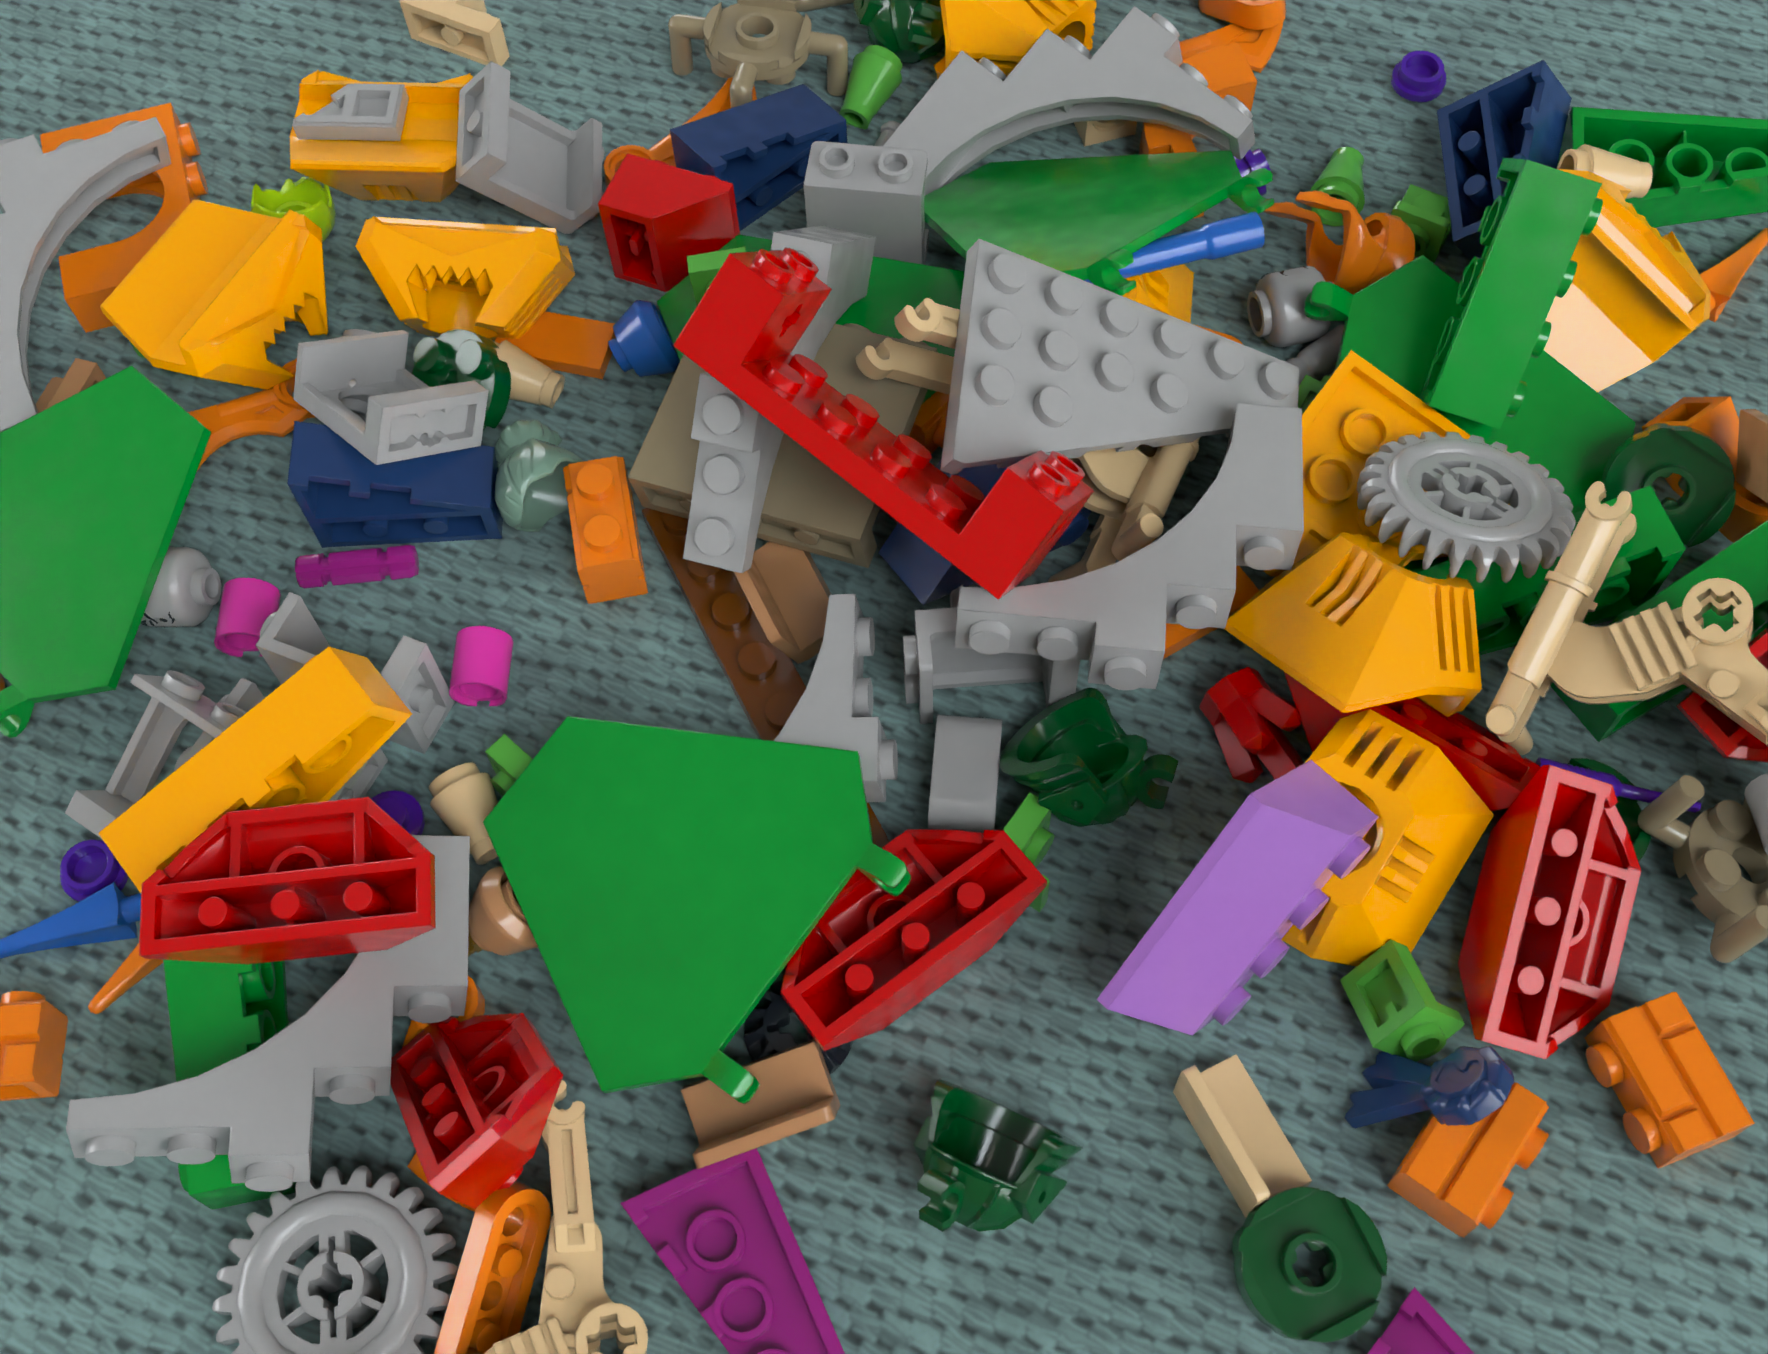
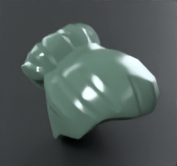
[494,419,583,532]

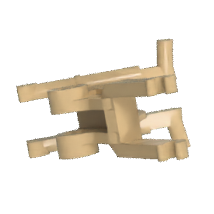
[856,298,1200,582]
[1486,481,1768,755]
[484,1080,648,1354]

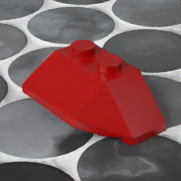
[1284,672,1541,811]
[1458,765,1641,1059]
[139,797,436,964]
[781,829,1047,1051]
[390,1013,563,1209]

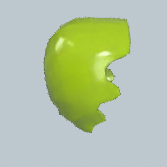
[251,177,336,242]

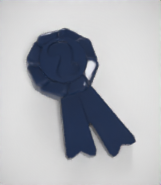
[1345,1046,1515,1128]

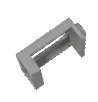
[293,330,489,465]
[65,670,247,839]

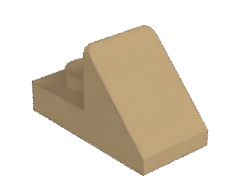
[399,0,510,66]

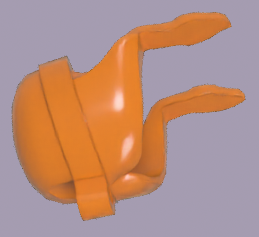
[1264,190,1415,295]

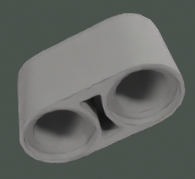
[928,714,1002,833]

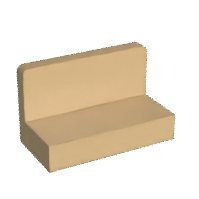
[1173,1054,1312,1218]

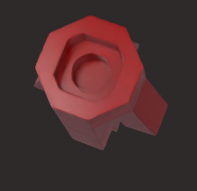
[1199,667,1304,783]

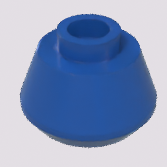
[608,300,680,377]

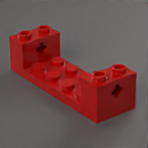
[673,247,1094,600]

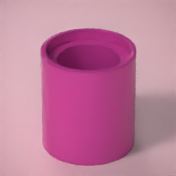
[214,578,281,657]
[449,626,513,706]

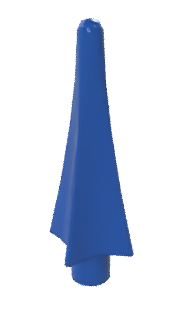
[0,882,141,959]

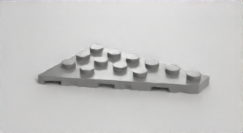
[940,239,1299,474]

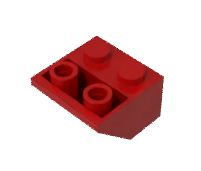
[598,153,740,292]

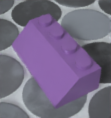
[1097,760,1379,1035]

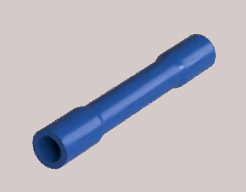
[1084,211,1265,284]

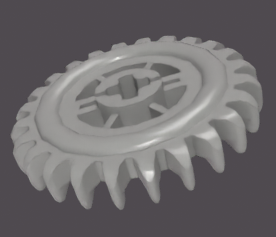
[1357,431,1576,583]
[212,1166,459,1354]

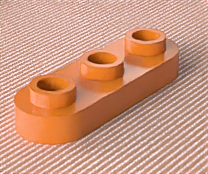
[434,1181,551,1354]

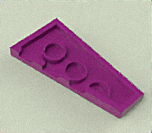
[620,1148,845,1354]

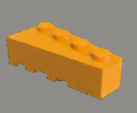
[98,646,412,893]

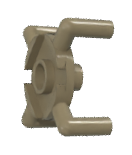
[668,0,848,108]
[1638,775,1768,963]

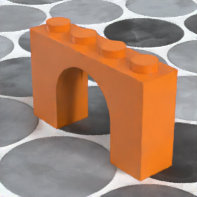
[40,102,208,333]

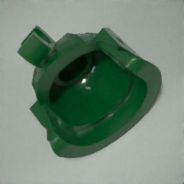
[853,0,945,63]
[999,688,1179,827]
[913,1079,1083,1232]

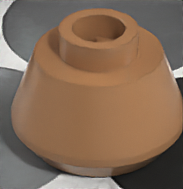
[469,867,538,956]

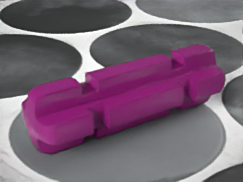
[295,545,419,589]

